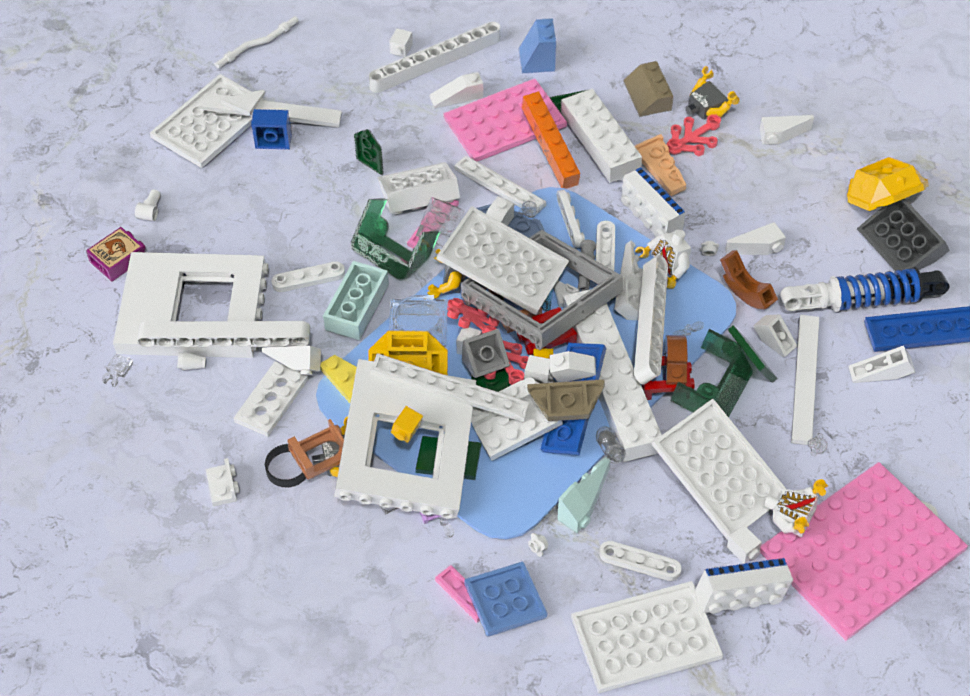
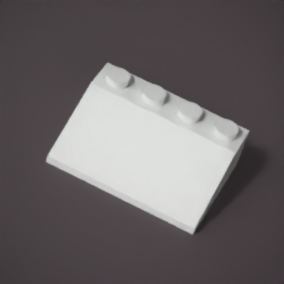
[378,162,460,214]

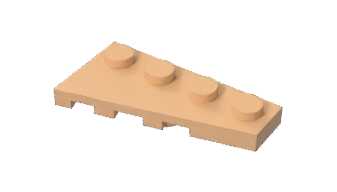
[635,134,686,196]

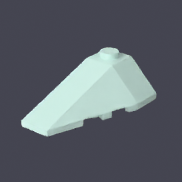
[558,455,611,533]

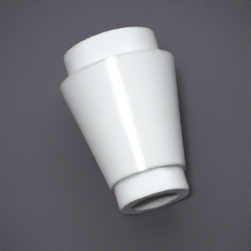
[177,351,206,370]

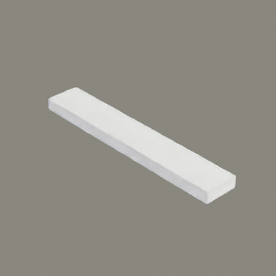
[454,156,546,216]

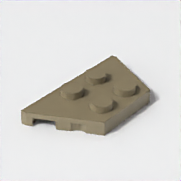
[527,379,605,421]

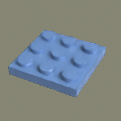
[464,561,548,637]

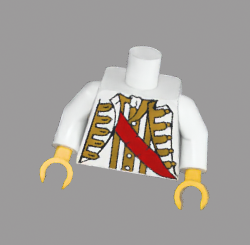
[635,230,691,289]
[765,479,828,537]

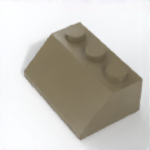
[623,61,673,117]

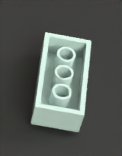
[323,261,389,340]

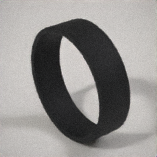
[265,444,309,488]

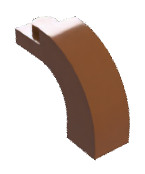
[720,250,778,309]
[664,335,688,385]

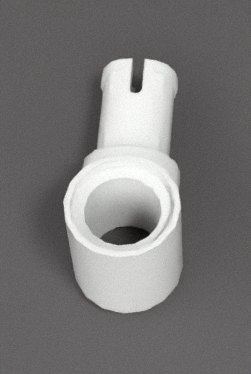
[135,189,161,221]

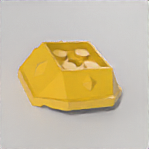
[847,157,929,211]
[368,330,448,375]

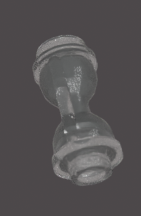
[596,426,626,463]

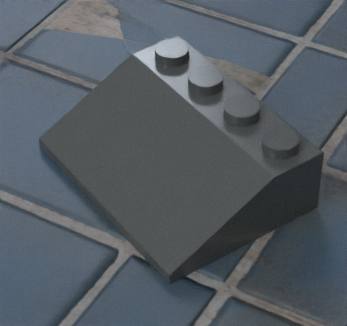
[857,198,950,271]

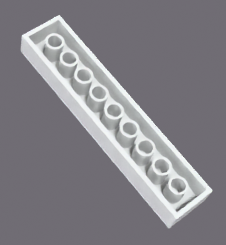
[563,289,662,462]

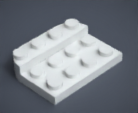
[471,378,563,461]

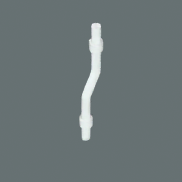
[215,16,299,69]

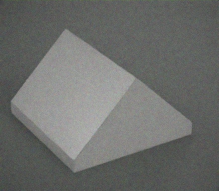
[462,329,510,378]

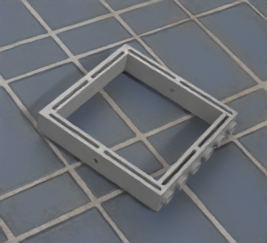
[461,230,623,350]

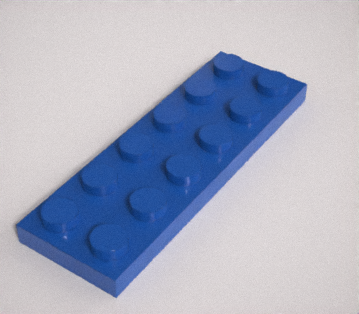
[864,306,970,352]
[540,343,607,455]

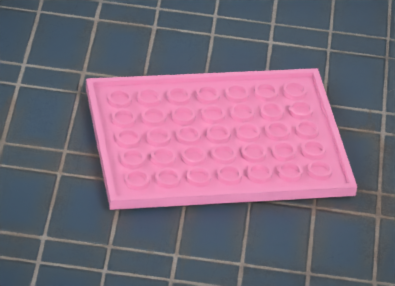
[760,462,968,641]

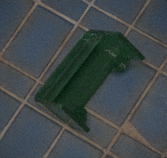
[351,198,440,279]
[670,329,753,418]

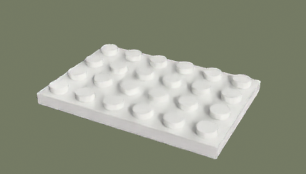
[150,74,267,168]
[436,206,569,315]
[652,399,786,540]
[571,581,723,694]

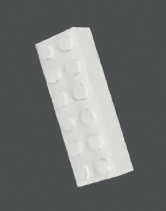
[561,89,642,183]

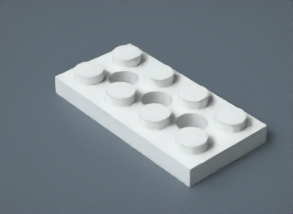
[234,361,309,437]

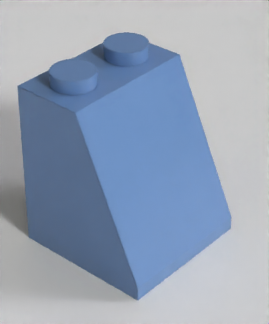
[519,18,556,74]

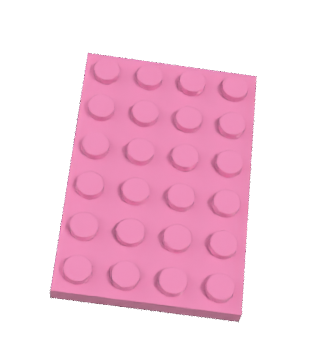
[444,78,567,162]

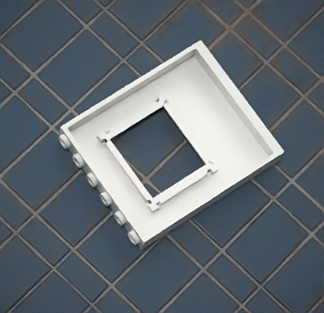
[113,252,268,358]
[334,359,476,519]

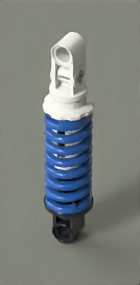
[780,267,950,312]

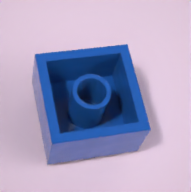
[251,109,292,150]

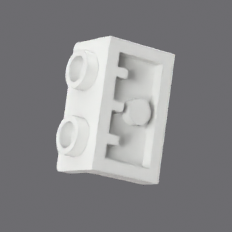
[206,458,240,507]

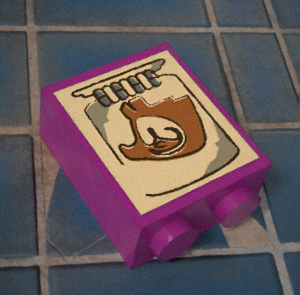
[86,227,146,282]

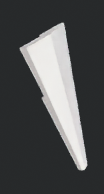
[614,241,643,321]

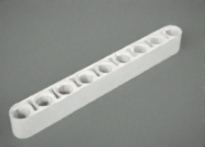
[369,22,500,93]
[634,255,668,385]
[137,321,310,347]

